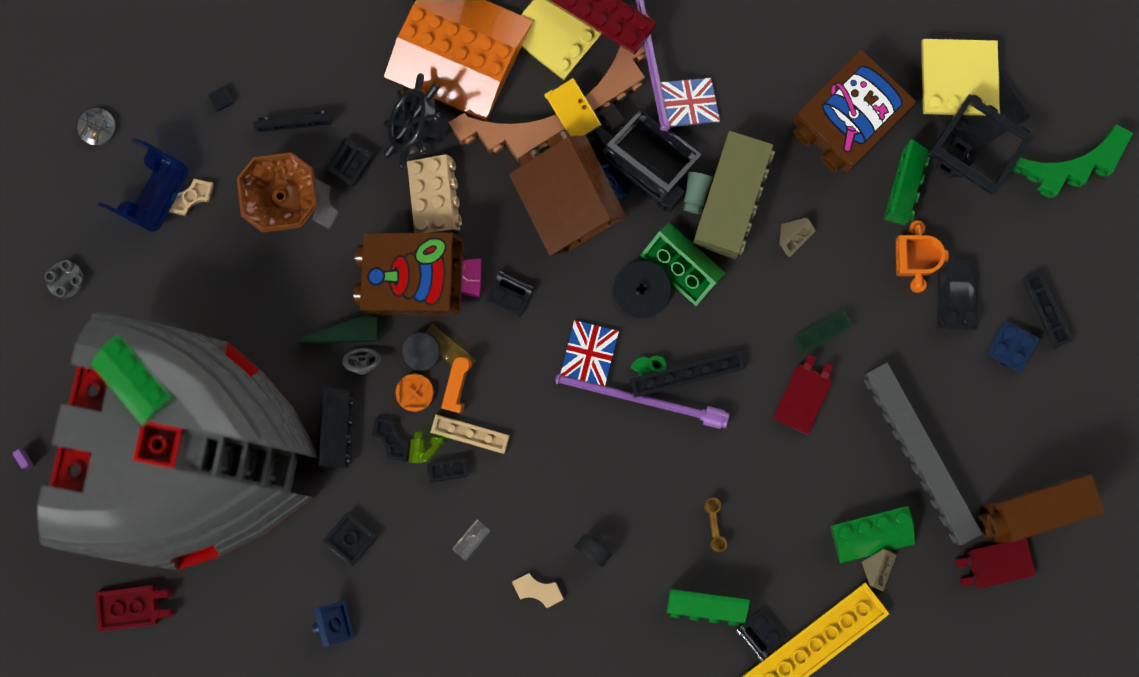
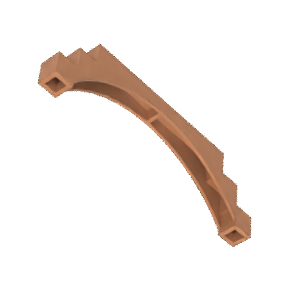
[449,4,650,162]

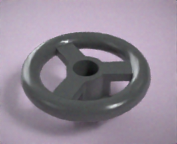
[343,347,381,375]

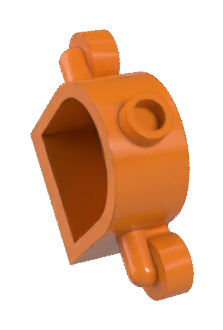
[896,221,948,293]

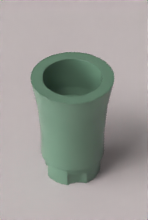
[683,172,713,214]

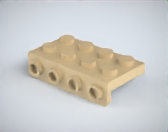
[407,154,462,233]

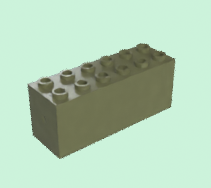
[693,131,775,259]

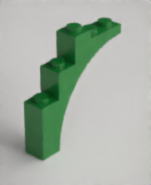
[1006,124,1133,198]

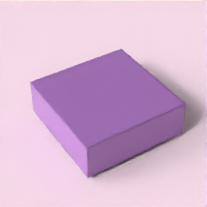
[13,449,34,470]

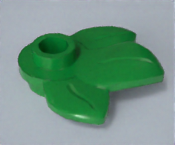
[631,355,667,377]

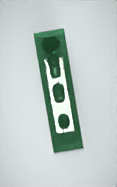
[300,314,379,344]

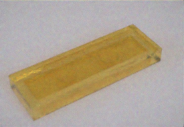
[426,324,476,366]

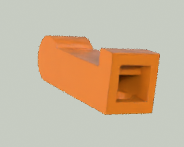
[441,356,472,413]

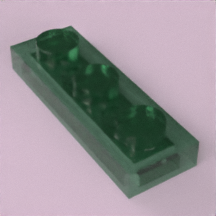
[793,310,853,355]

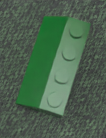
[884,139,930,225]
[640,222,726,306]
[91,335,175,426]
[830,506,915,563]
[666,589,750,626]

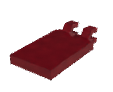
[772,355,833,435]
[955,538,1036,589]
[95,585,174,632]

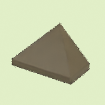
[779,218,816,257]
[862,549,897,591]

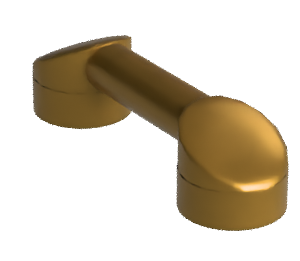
[704,498,727,552]

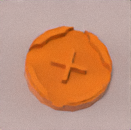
[395,373,434,412]

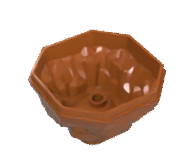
[237,152,318,232]

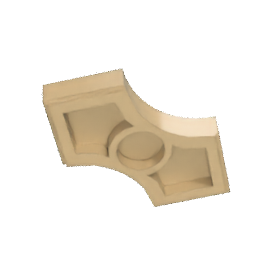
[167,179,214,216]
[512,573,564,608]

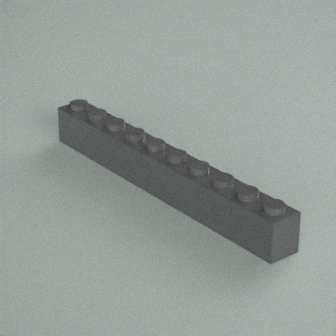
[864,363,982,545]

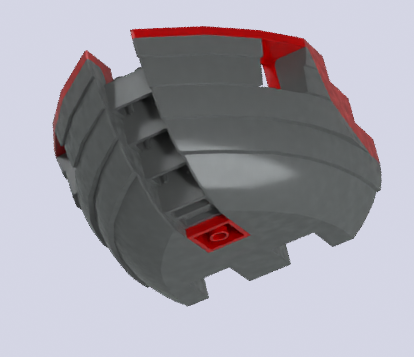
[38,312,319,570]

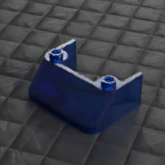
[97,138,189,232]

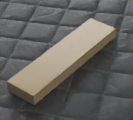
[430,414,510,454]

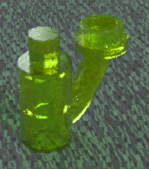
[409,432,444,464]

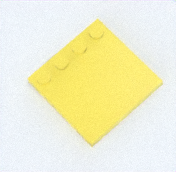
[521,0,602,80]
[921,39,1000,115]

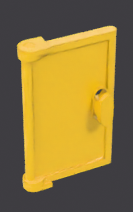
[544,78,602,136]

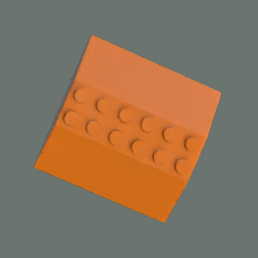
[384,0,533,121]

